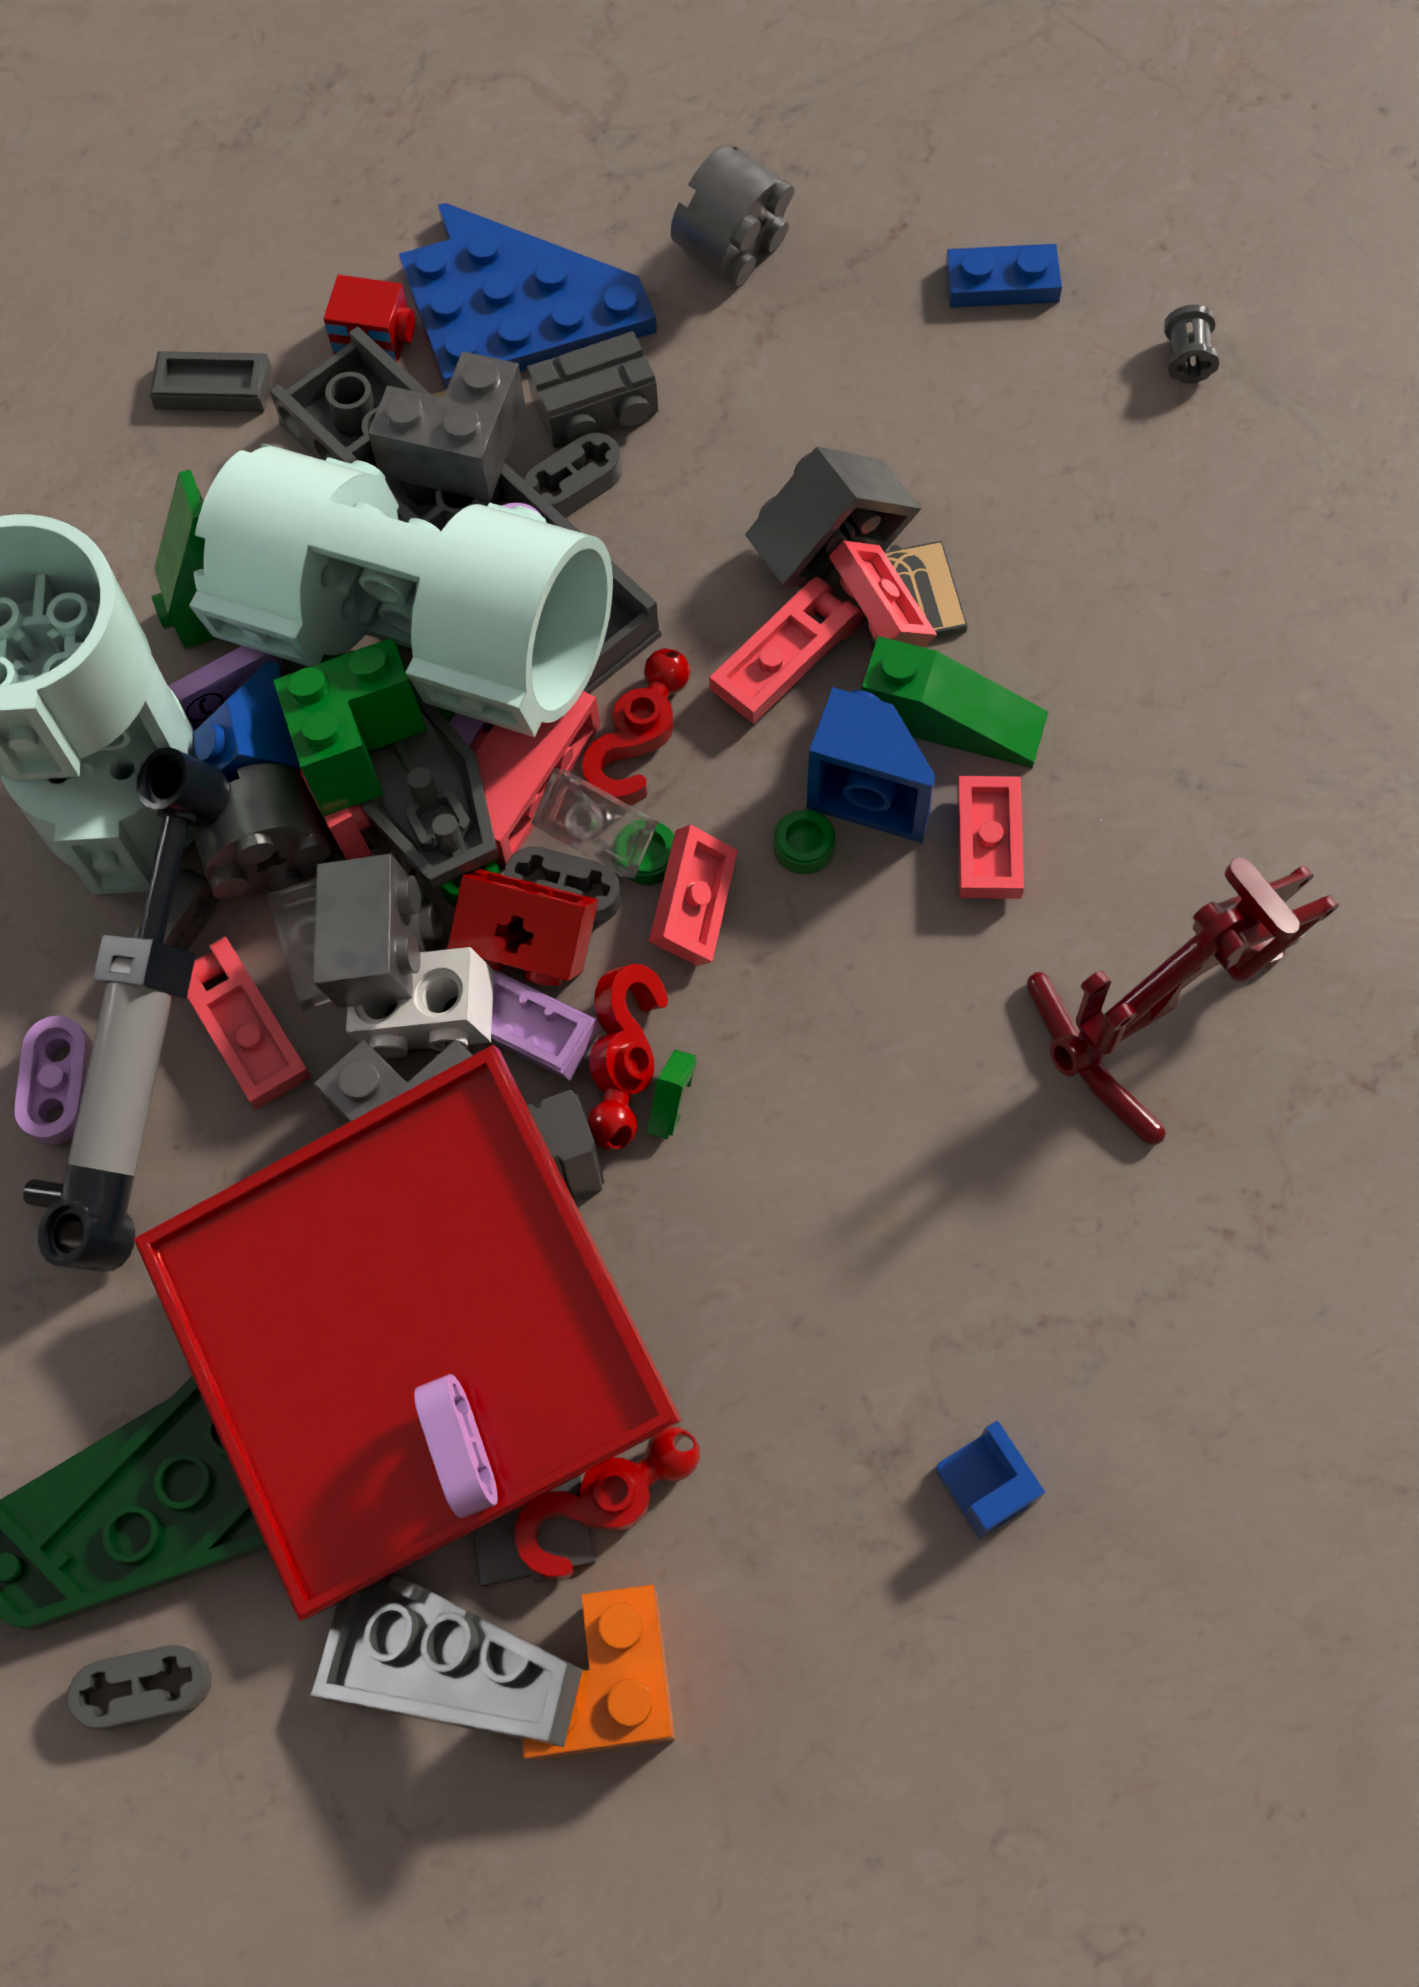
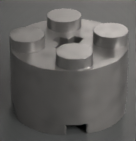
[670,145,795,286]
[190,763,331,899]

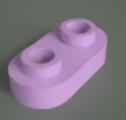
[14,1016,93,1145]

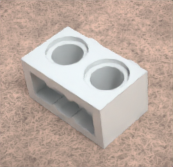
[346,947,494,1059]

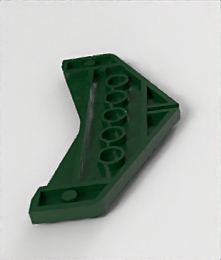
[0,1375,268,1630]

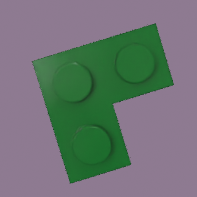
[273,637,428,817]

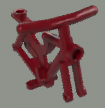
[1026,858,1339,1145]

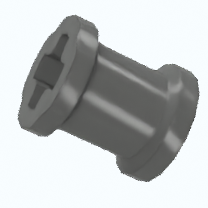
[1164,305,1220,383]

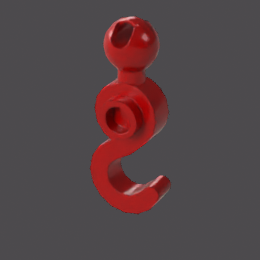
[582,648,691,808]
[587,963,668,1151]
[514,1426,700,1579]

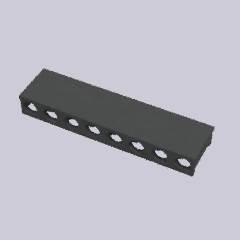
[270,326,661,694]

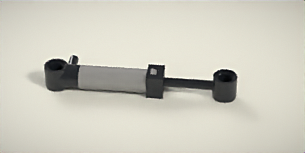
[23,747,230,1272]

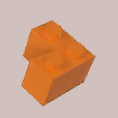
[522,1584,675,1761]

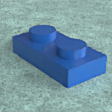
[945,244,1062,308]

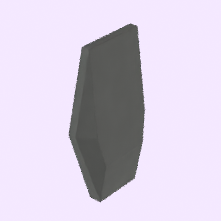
[360,686,499,889]

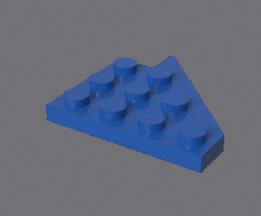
[399,203,657,390]

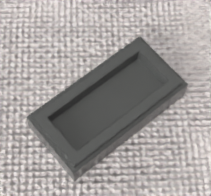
[150,351,271,411]

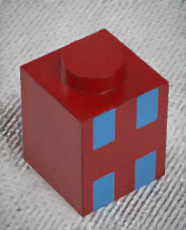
[323,274,415,363]

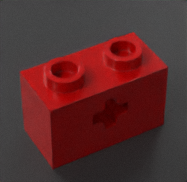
[447,869,599,986]

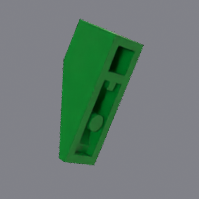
[152,469,216,649]
[861,636,1048,768]

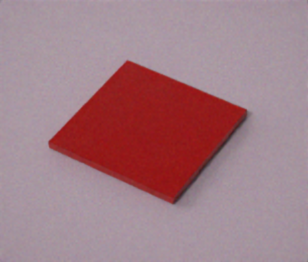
[134,1045,682,1622]

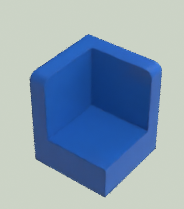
[936,1420,1045,1539]

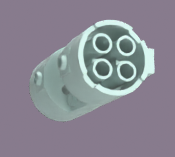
[189,444,613,737]
[0,514,198,895]

